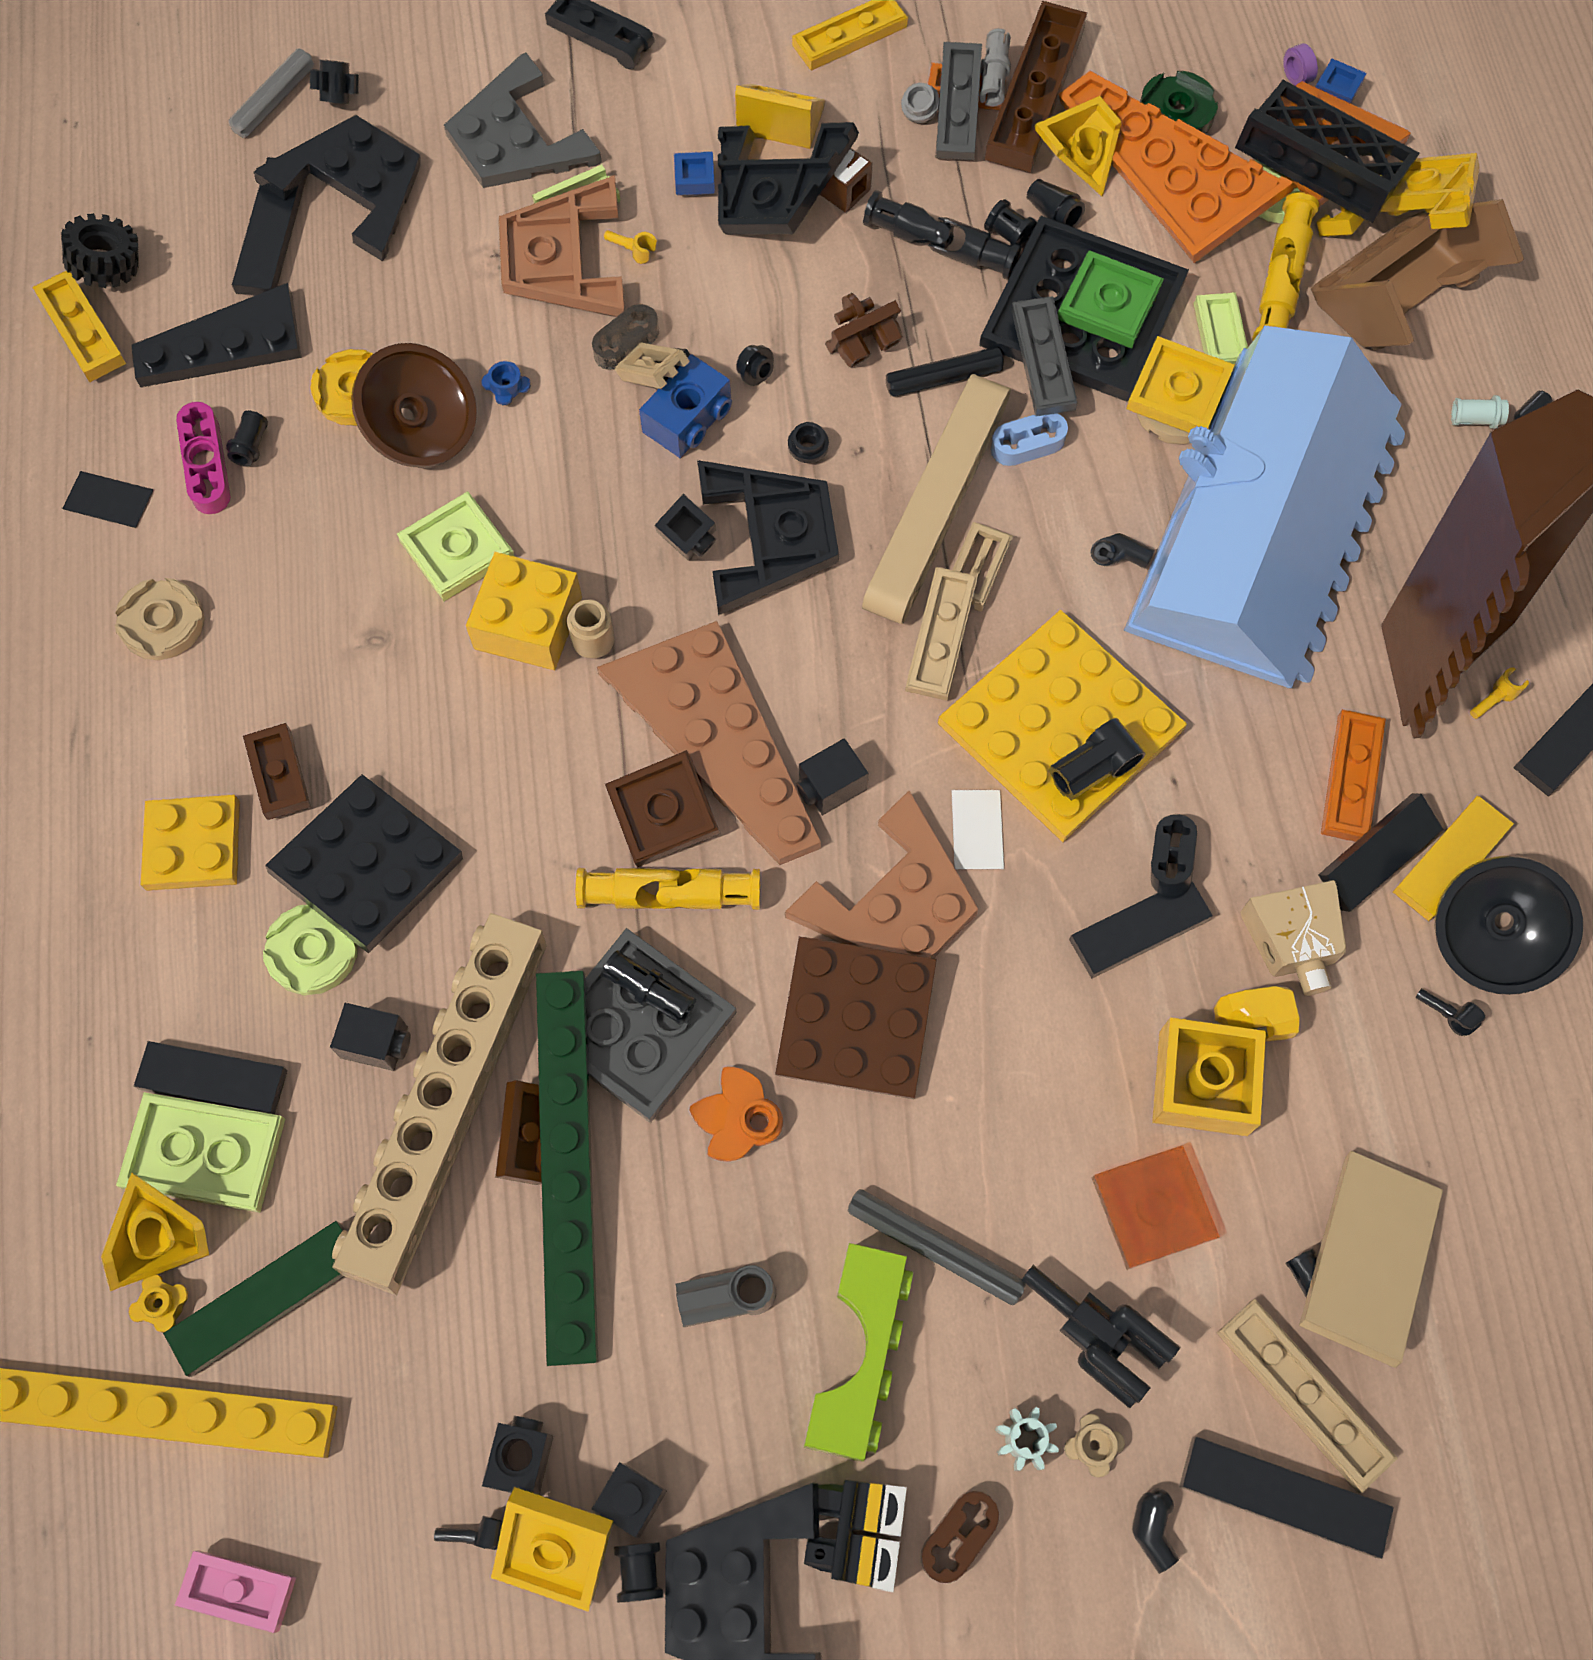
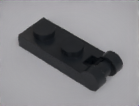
[545,0,655,70]

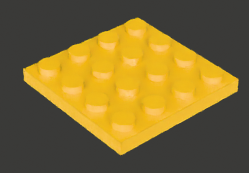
[938,609,1187,842]

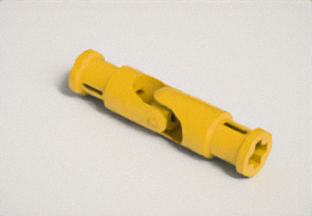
[1252,192,1319,341]
[575,868,760,910]

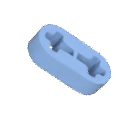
[991,413,1068,466]

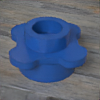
[481,361,531,405]

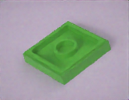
[1057,250,1164,349]

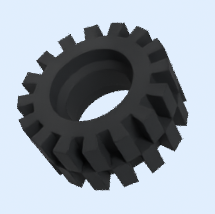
[61,213,139,288]

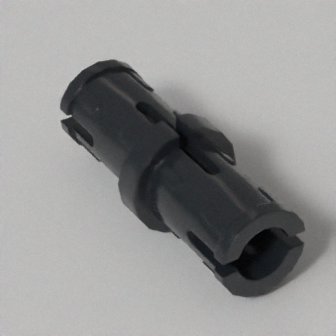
[601,950,696,1025]

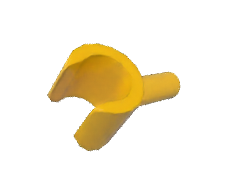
[604,230,657,264]
[1470,667,1529,719]

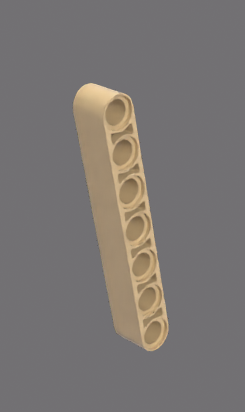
[862,374,1011,624]

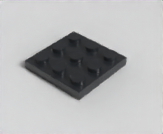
[265,774,463,954]

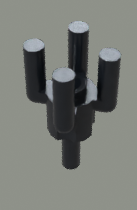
[1021,1265,1181,1409]

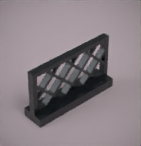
[1235,80,1420,223]

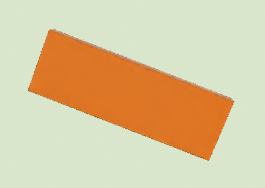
[1321,709,1386,842]

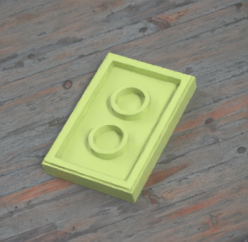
[116,1092,286,1213]

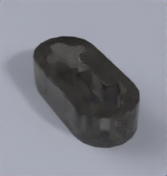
[592,304,659,370]

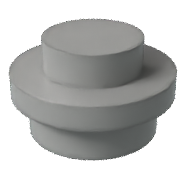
[901,83,940,123]

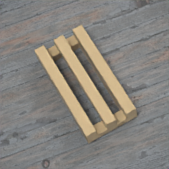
[614,343,690,389]
[953,522,1012,612]

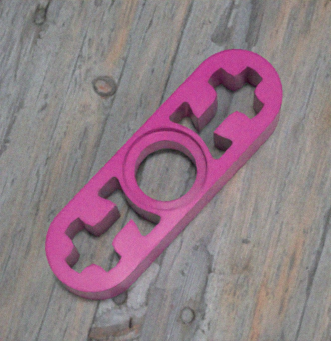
[176,402,231,514]

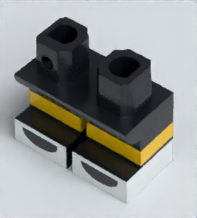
[804,1480,907,1592]

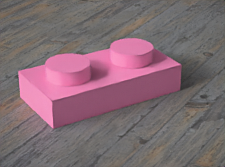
[175,1551,297,1633]

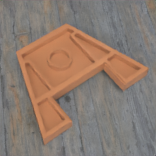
[498,175,625,318]
[785,791,978,959]

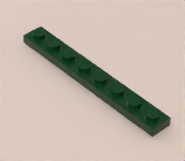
[536,971,598,1366]

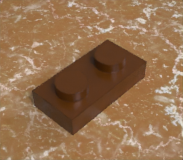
[243,723,311,820]
[495,1080,542,1185]

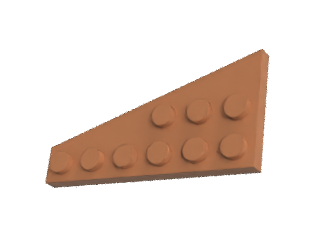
[597,621,821,865]

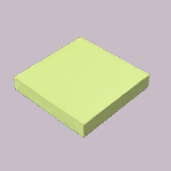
[397,491,515,602]

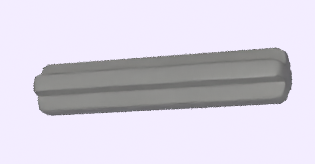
[228,48,314,138]

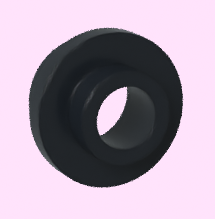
[736,345,774,386]
[788,422,829,463]

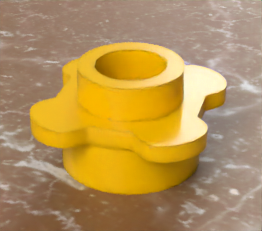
[129,1275,188,1332]

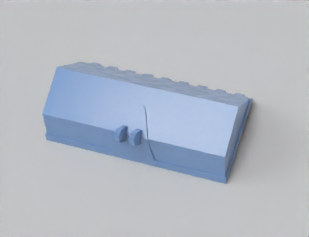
[1124,326,1405,688]

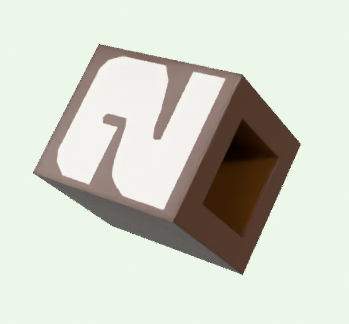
[820,148,873,213]

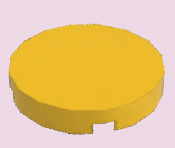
[310,349,373,426]

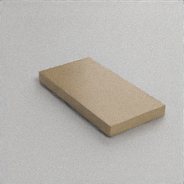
[1299,1151,1443,1368]

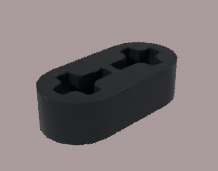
[1151,814,1197,897]

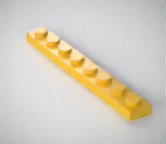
[0,1368,338,1458]

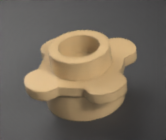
[1064,1414,1125,1477]

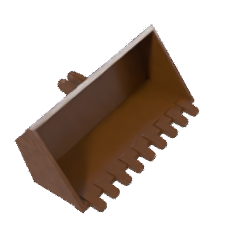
[1381,389,1593,739]

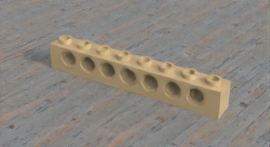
[332,913,547,1296]

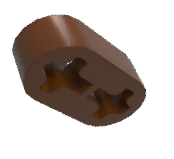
[920,1491,999,1583]

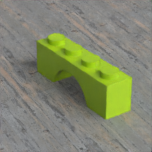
[804,1243,913,1462]

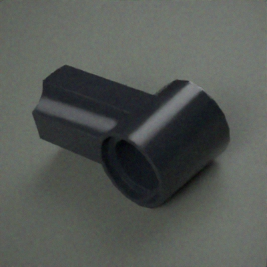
[1049,718,1145,801]

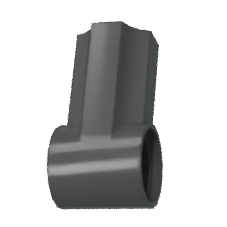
[676,1265,776,1327]

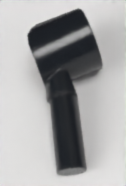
[1415,988,1485,1036]
[434,1516,503,1550]

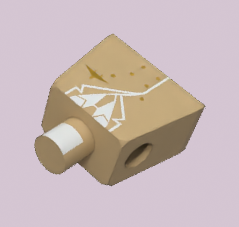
[1240,880,1346,996]

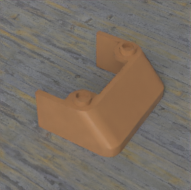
[1311,199,1524,350]

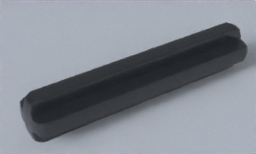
[886,347,1004,397]

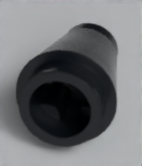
[1027,179,1085,228]

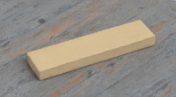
[1216,1299,1398,1493]

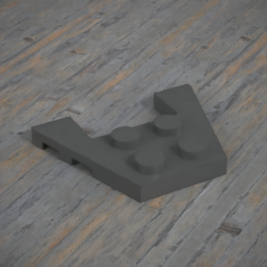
[444,52,602,188]

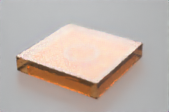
[1092,1145,1220,1270]

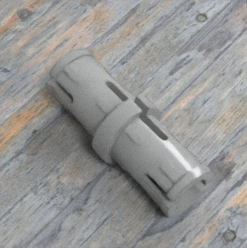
[979,28,1011,107]

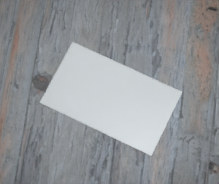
[952,790,1004,869]

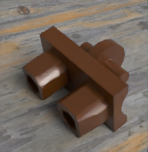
[825,293,903,368]

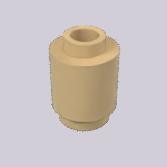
[567,600,615,658]

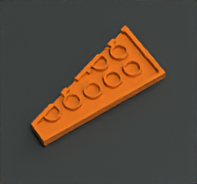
[1058,71,1294,263]

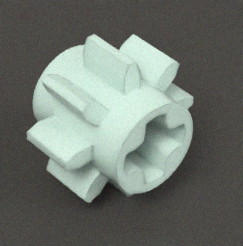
[995,1407,1059,1471]

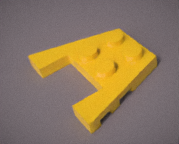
[1316,153,1480,236]

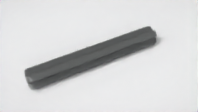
[848,1189,1026,1305]

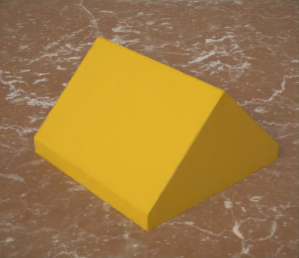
[735,84,825,149]

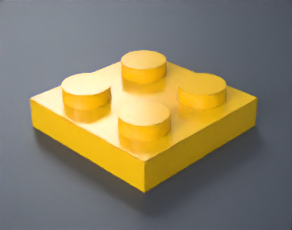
[1126,336,1235,433]
[140,795,240,891]
[491,1487,613,1611]

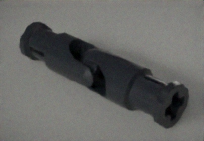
[863,190,1022,280]

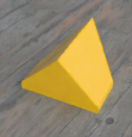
[1035,96,1122,197]
[101,1172,209,1291]

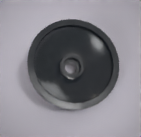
[1434,856,1583,995]

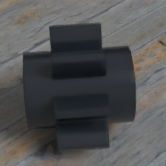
[310,59,359,104]

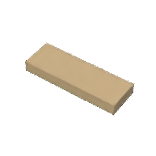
[905,567,978,701]

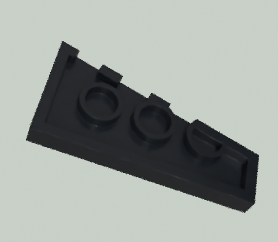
[131,283,302,388]

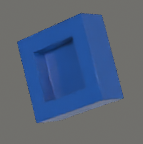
[1316,58,1367,103]
[674,151,715,195]

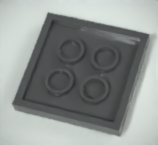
[585,928,737,1123]

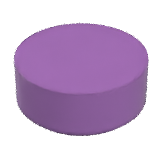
[1283,43,1318,85]

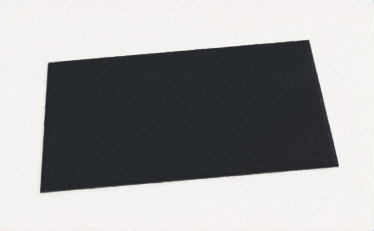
[62,471,153,528]

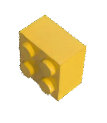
[466,552,582,671]
[1152,1017,1266,1136]

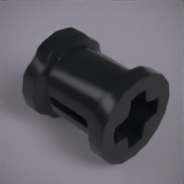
[984,199,1037,249]
[614,1542,664,1603]

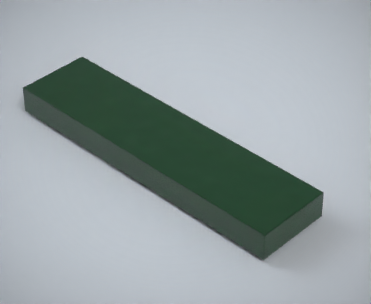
[163,1221,344,1377]

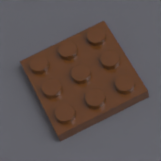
[775,936,937,1099]

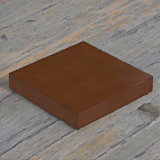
[605,750,720,867]

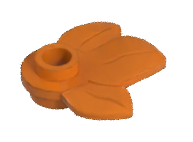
[689,1067,783,1162]

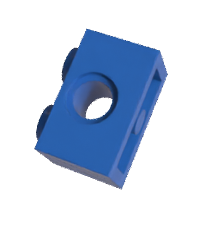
[639,354,732,458]

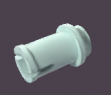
[1451,395,1509,429]

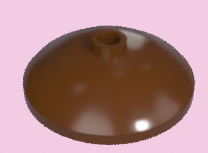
[351,343,477,468]

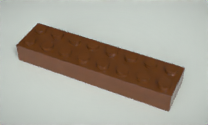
[985,1,1087,173]

